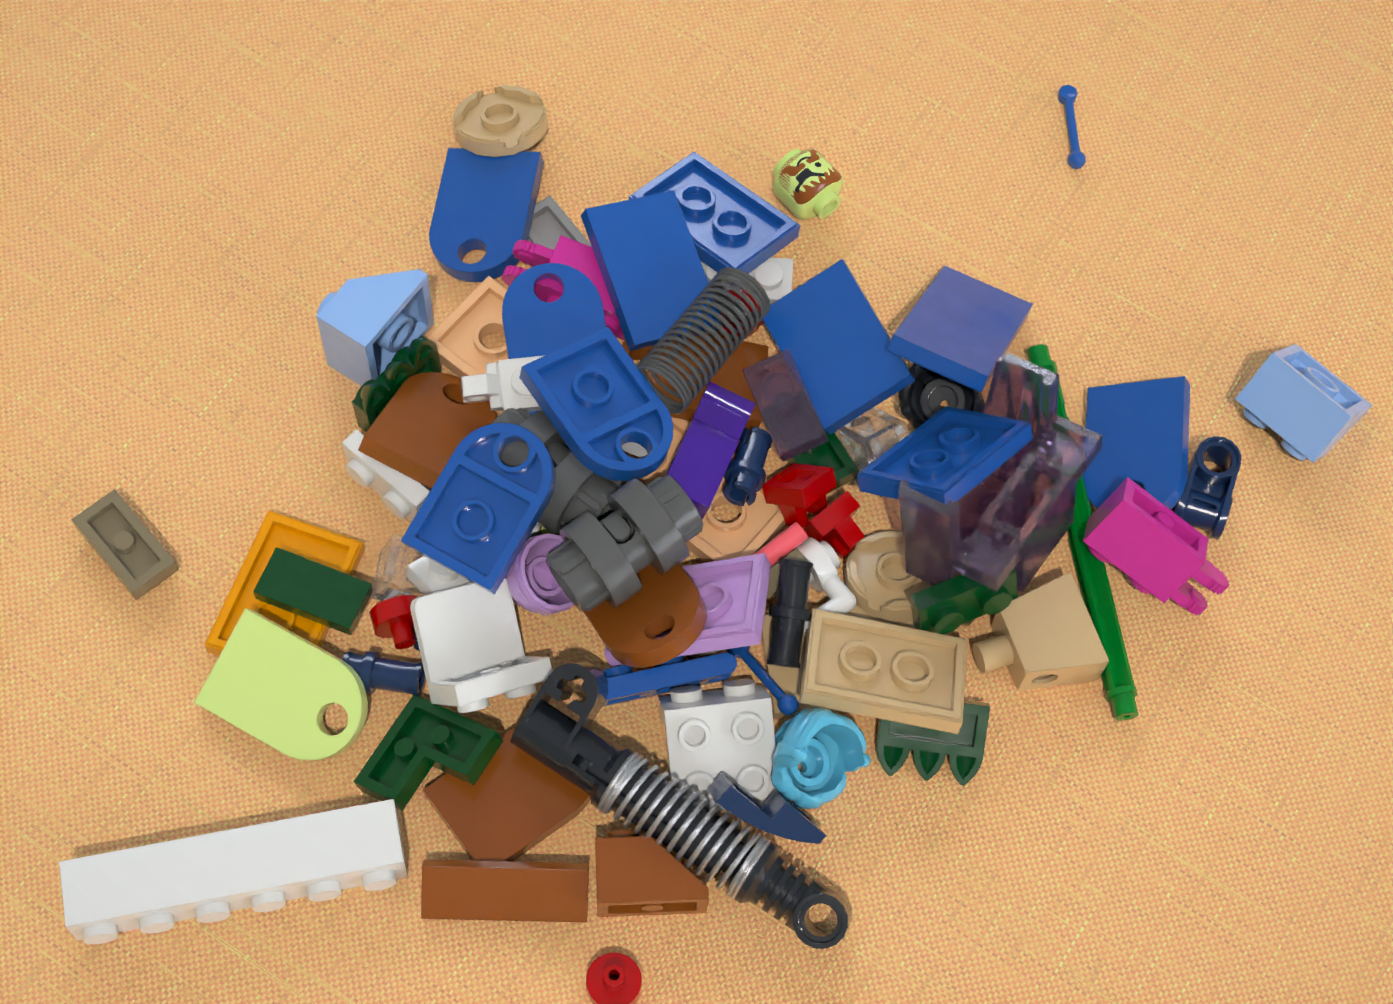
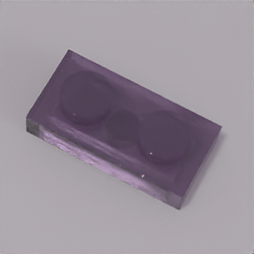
[743,349,829,462]

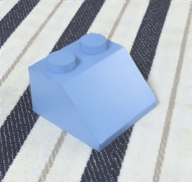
[316,269,434,386]
[1235,344,1373,463]

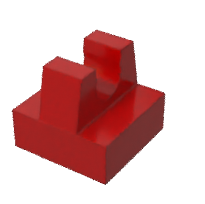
[762,463,837,528]
[804,491,865,559]

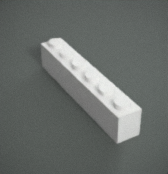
[59,799,408,944]

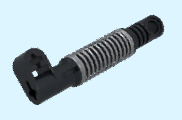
[511,662,852,949]

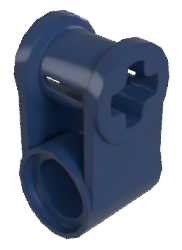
[1171,436,1241,540]

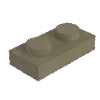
[72,489,179,600]

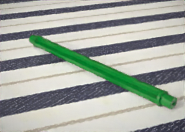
[1027,344,1139,721]

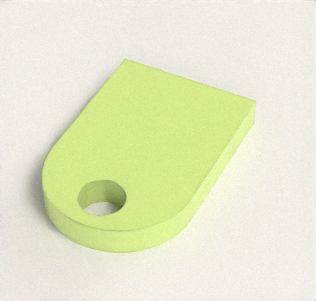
[194,608,368,761]

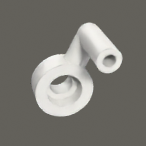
[795,537,856,637]

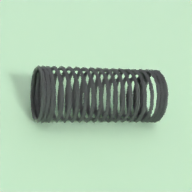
[637,267,770,414]

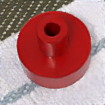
[369,595,417,650]
[586,953,642,1004]

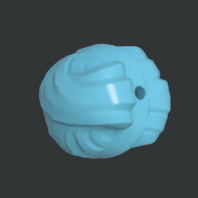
[771,707,871,809]

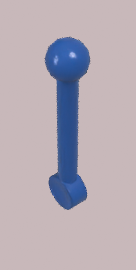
[1058,85,1086,169]
[727,646,799,715]

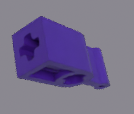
[665,382,756,519]

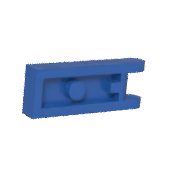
[602,653,737,707]

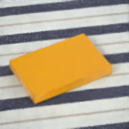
[204,510,365,656]

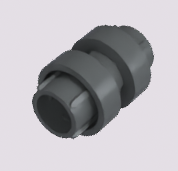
[491,407,624,536]
[545,475,703,612]

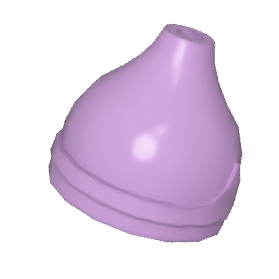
[506,533,574,616]

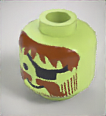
[773,149,843,220]

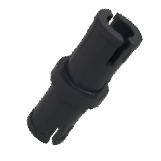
[767,559,813,668]

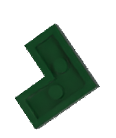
[354,694,503,811]

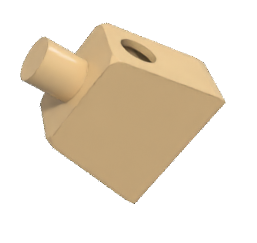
[973,573,1109,691]

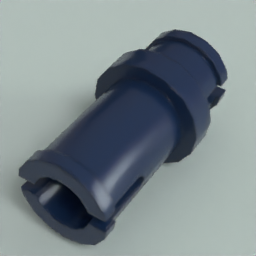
[723,427,773,506]
[342,651,426,696]

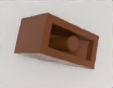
[595,829,709,917]

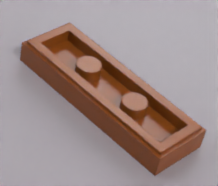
[421,859,589,923]

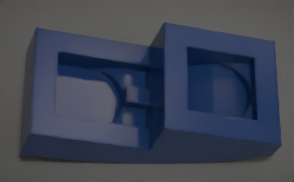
[707,773,827,844]

